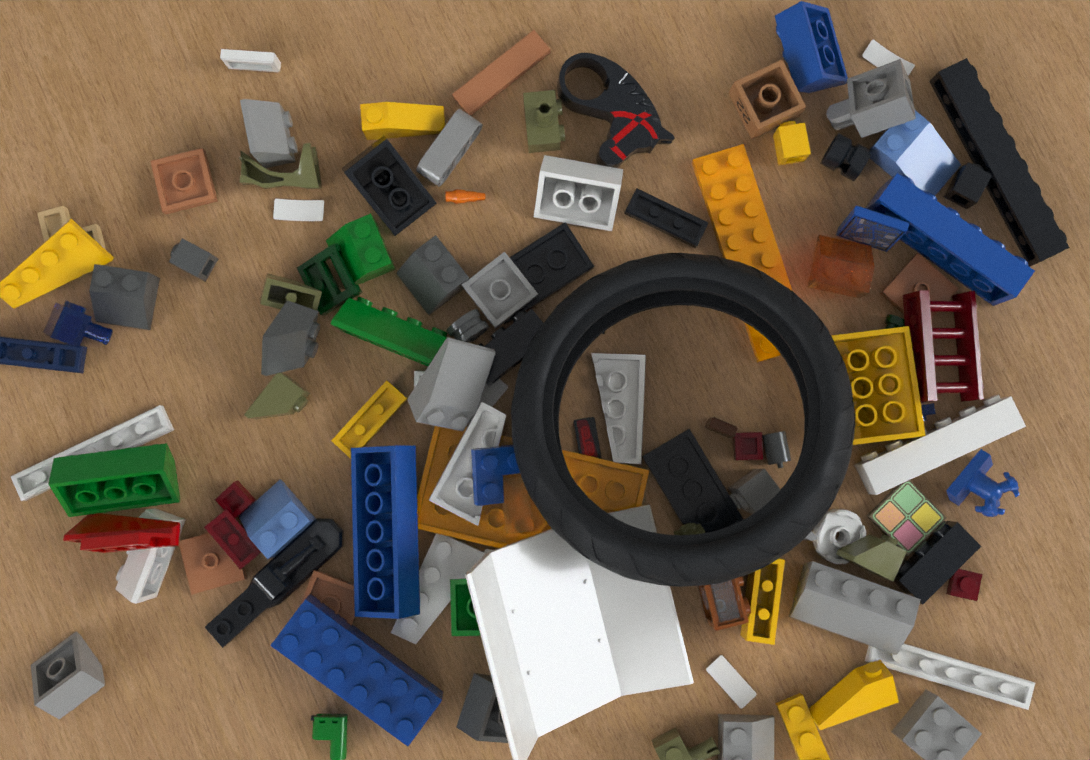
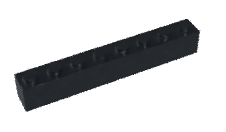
[929,58,1070,267]

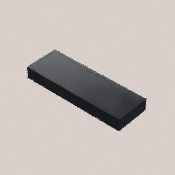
[624,188,708,248]

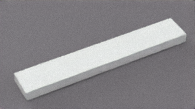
[10,405,174,501]
[865,643,1035,710]

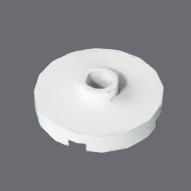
[813,509,866,564]

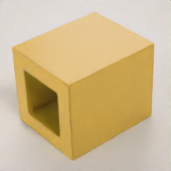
[773,121,811,166]

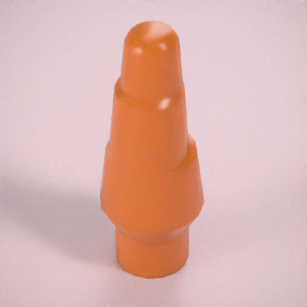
[445,189,486,204]

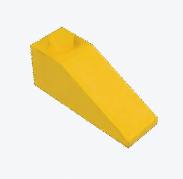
[360,102,445,140]
[809,659,899,730]

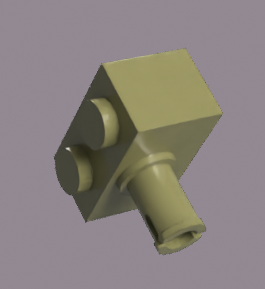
[523,90,565,153]
[651,728,720,760]

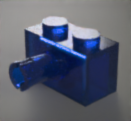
[43,300,113,348]

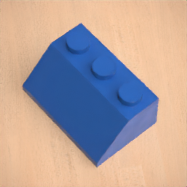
[775,1,848,93]

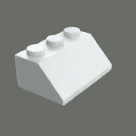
[534,155,623,231]
[115,508,186,604]

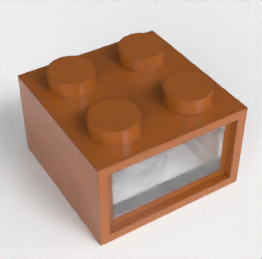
[698,576,751,631]

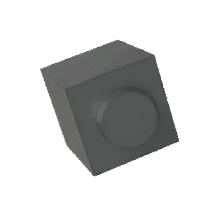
[169,238,218,282]

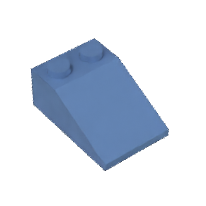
[870,110,961,196]

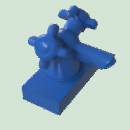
[946,449,1020,517]

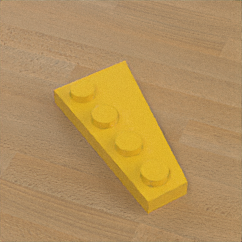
[0,219,114,309]

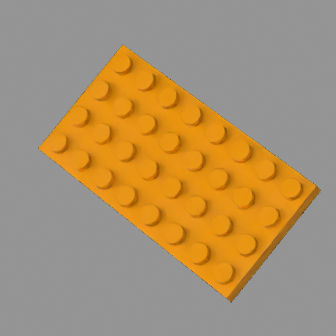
[417,426,649,548]

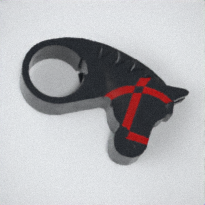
[557,53,675,168]

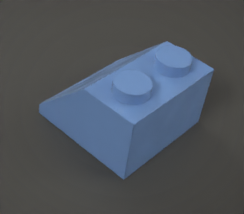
[239,479,316,559]

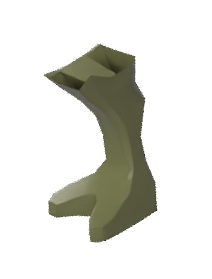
[239,143,322,189]

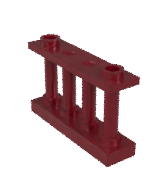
[903,290,984,403]

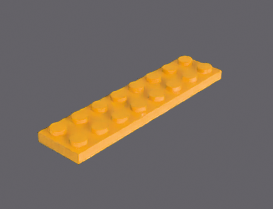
[692,144,792,363]

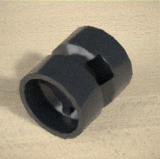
[820,133,872,181]

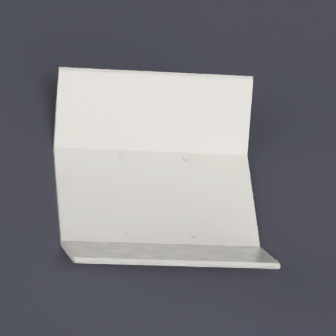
[465,505,694,760]

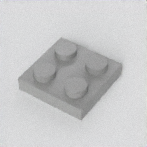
[462,252,538,329]

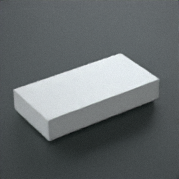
[220,49,281,72]

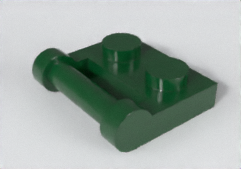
[297,244,362,315]

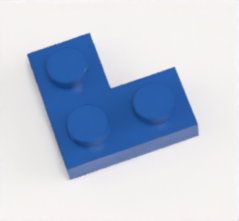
[471,445,520,506]

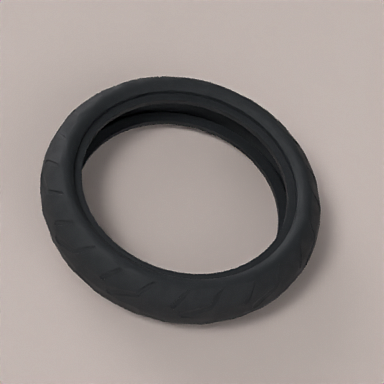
[511,253,855,587]

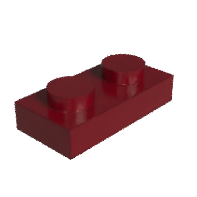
[204,509,261,570]

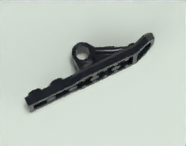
[205,518,344,648]

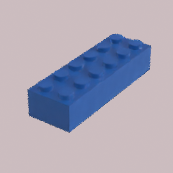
[866,173,1035,306]
[351,445,420,619]
[270,594,443,747]

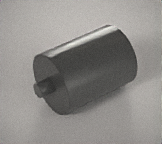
[762,431,791,468]

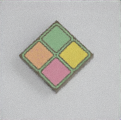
[867,480,946,556]

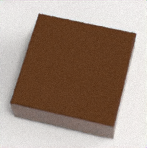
[705,417,738,438]

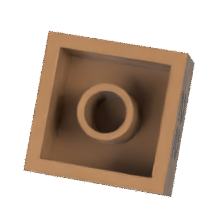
[728,60,806,140]

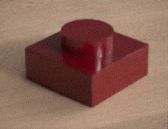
[733,432,763,460]
[215,480,256,519]
[946,569,982,601]

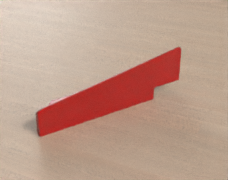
[63,513,180,553]

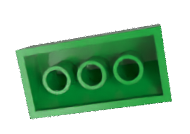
[330,297,448,367]
[48,443,180,517]

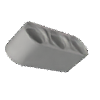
[416,109,483,187]

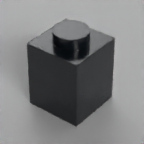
[943,162,992,209]

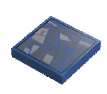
[836,206,909,252]

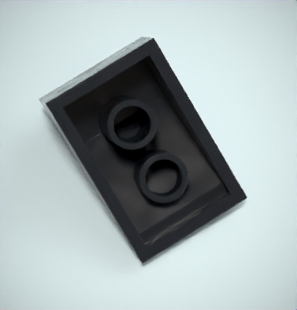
[342,135,437,236]

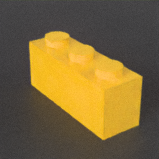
[740,558,785,645]

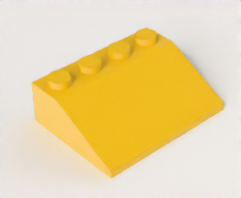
[831,326,926,445]

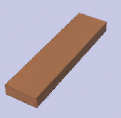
[452,30,551,116]

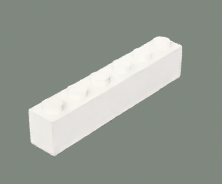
[855,395,1026,495]

